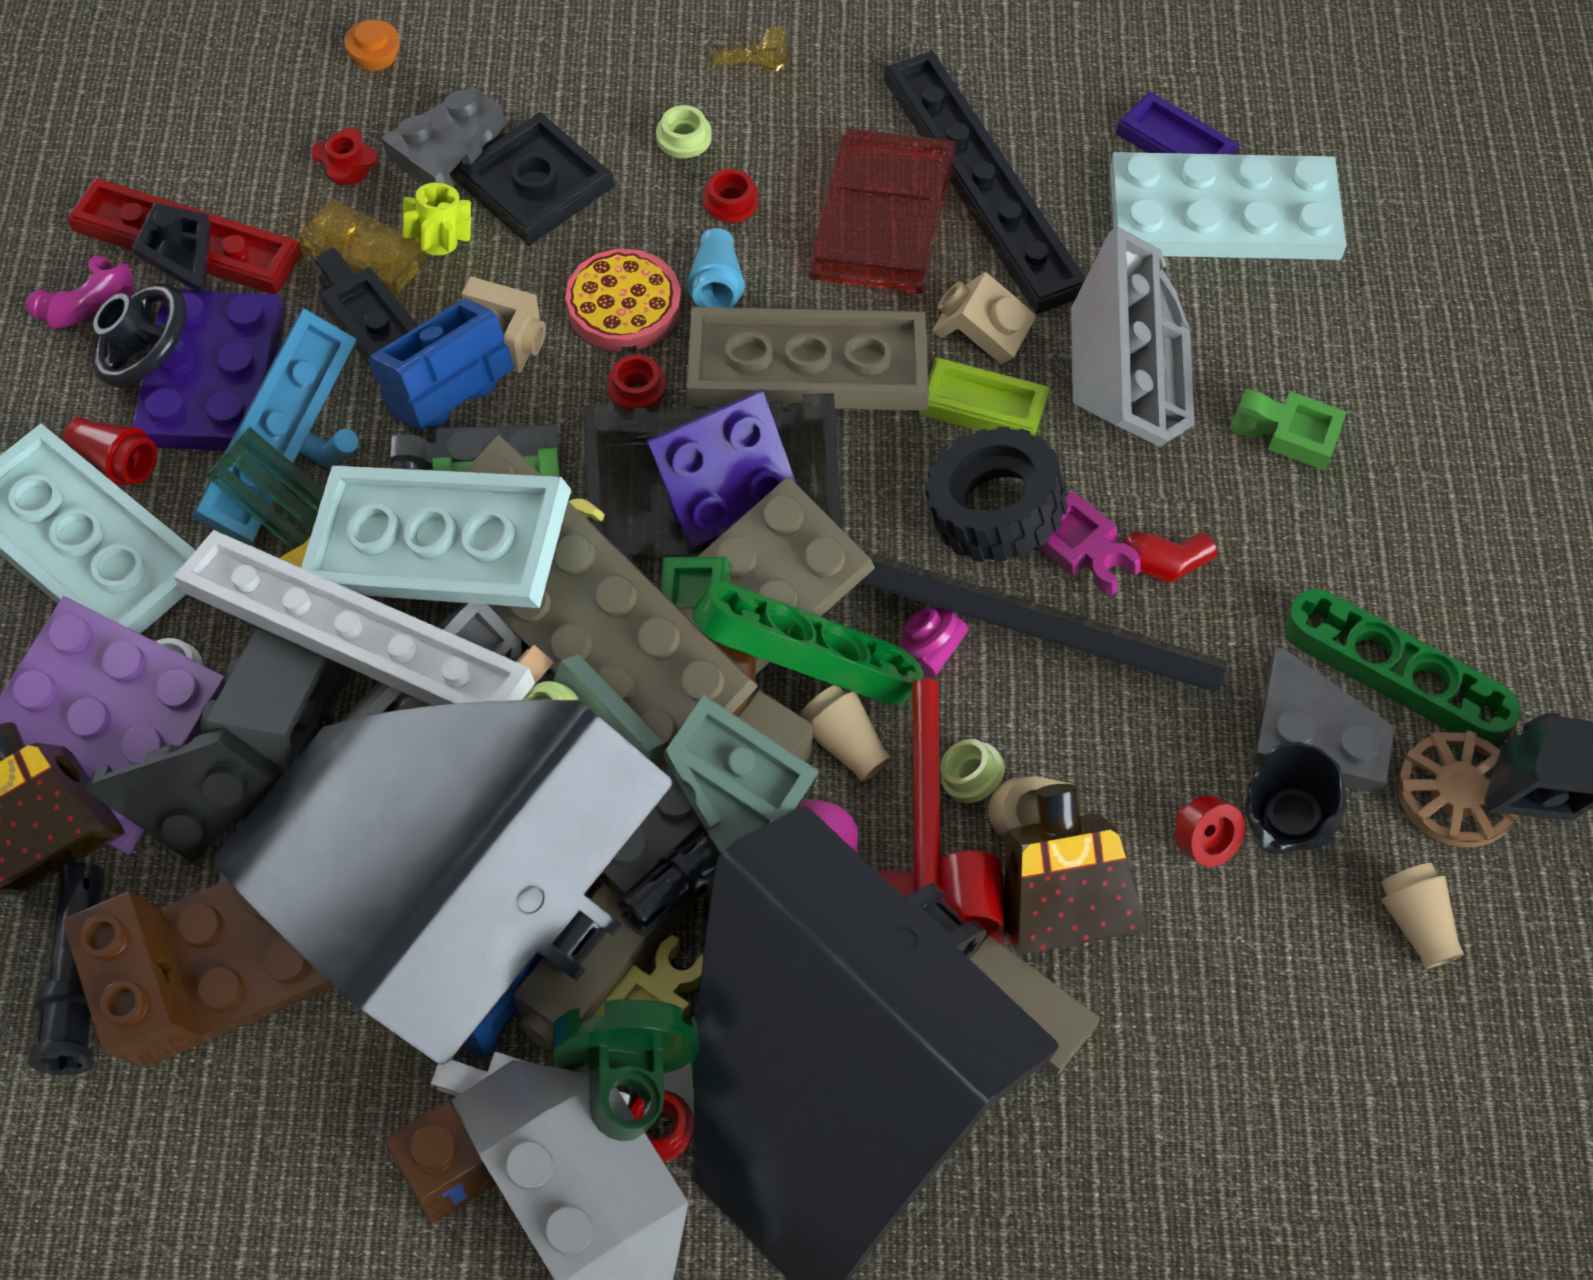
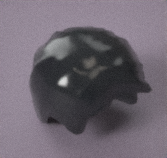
[1245,741,1347,854]

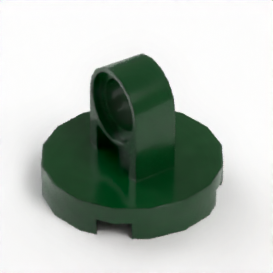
[553,999,699,1141]

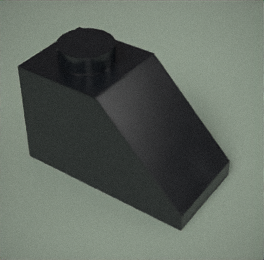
[1484,713,1593,821]

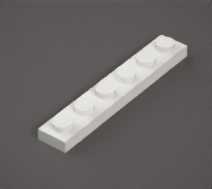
[173,530,535,706]

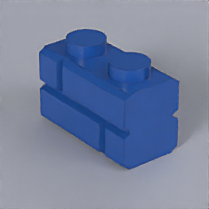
[368,298,515,430]

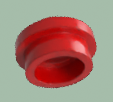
[703,169,759,223]
[607,354,666,412]
[629,1090,694,1162]

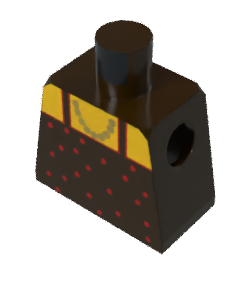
[0,722,126,895]
[1004,784,1147,955]

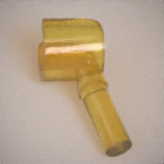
[713,26,790,71]

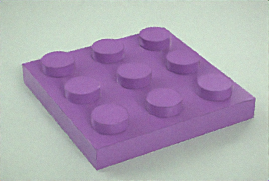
[0,595,226,855]

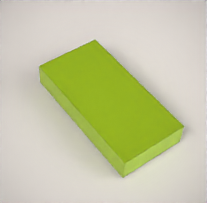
[918,357,1050,437]

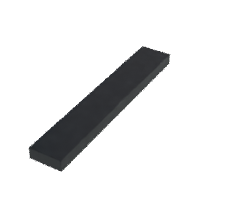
[884,51,1086,315]
[859,551,1227,692]

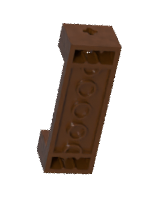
[62,880,335,1068]

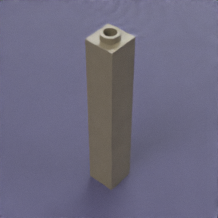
[513,691,813,1051]

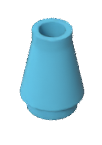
[687,228,745,308]

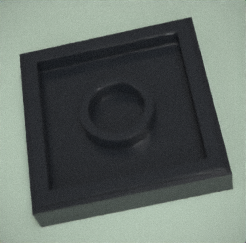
[455,112,614,246]

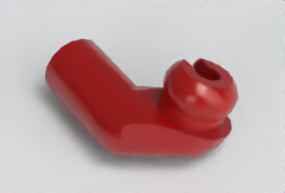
[1123,531,1217,583]

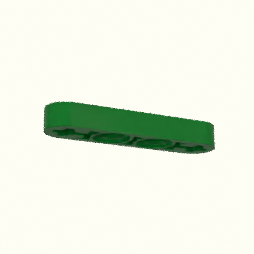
[692,581,924,706]
[1284,589,1521,745]

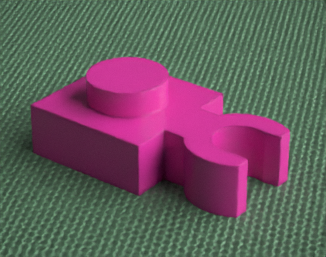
[1037,491,1141,596]

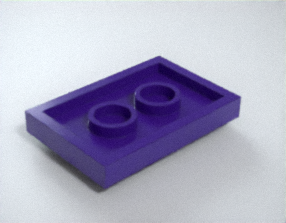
[132,290,284,451]

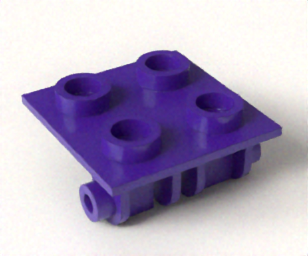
[647,389,797,549]

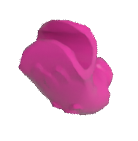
[25,256,135,329]

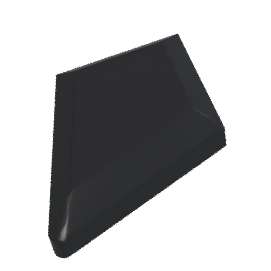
[132,202,211,294]

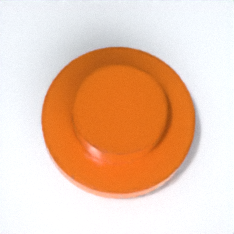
[344,20,400,71]

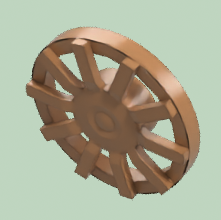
[1397,730,1519,848]

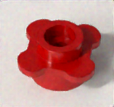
[311,128,378,185]

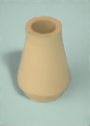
[800,685,892,782]
[1381,863,1464,969]

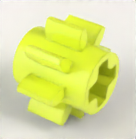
[402,183,471,255]

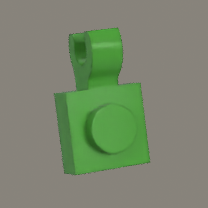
[1230,389,1347,471]

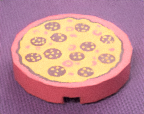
[565,248,681,352]

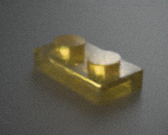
[298,198,428,297]

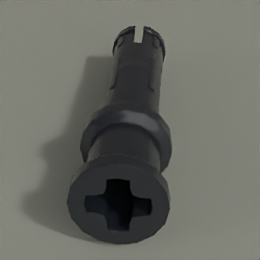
[27,862,105,1075]

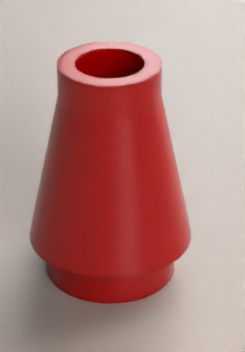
[63,417,158,486]

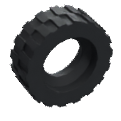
[925,427,1068,562]

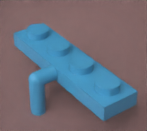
[191,309,359,545]

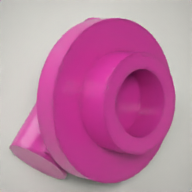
[901,607,969,678]

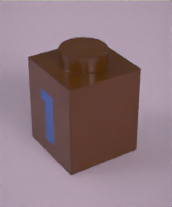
[384,1101,494,1225]

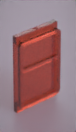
[810,129,957,293]

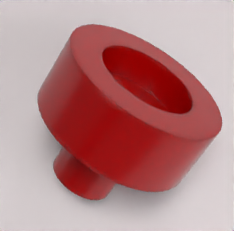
[1175,795,1245,867]

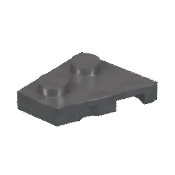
[1252,647,1395,794]

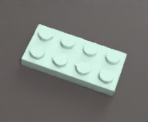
[1110,152,1346,260]
[0,424,196,634]
[301,466,571,608]

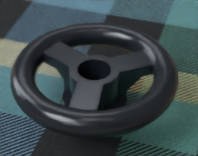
[92,284,187,387]

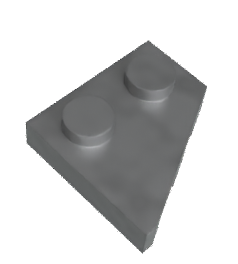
[380,86,506,187]

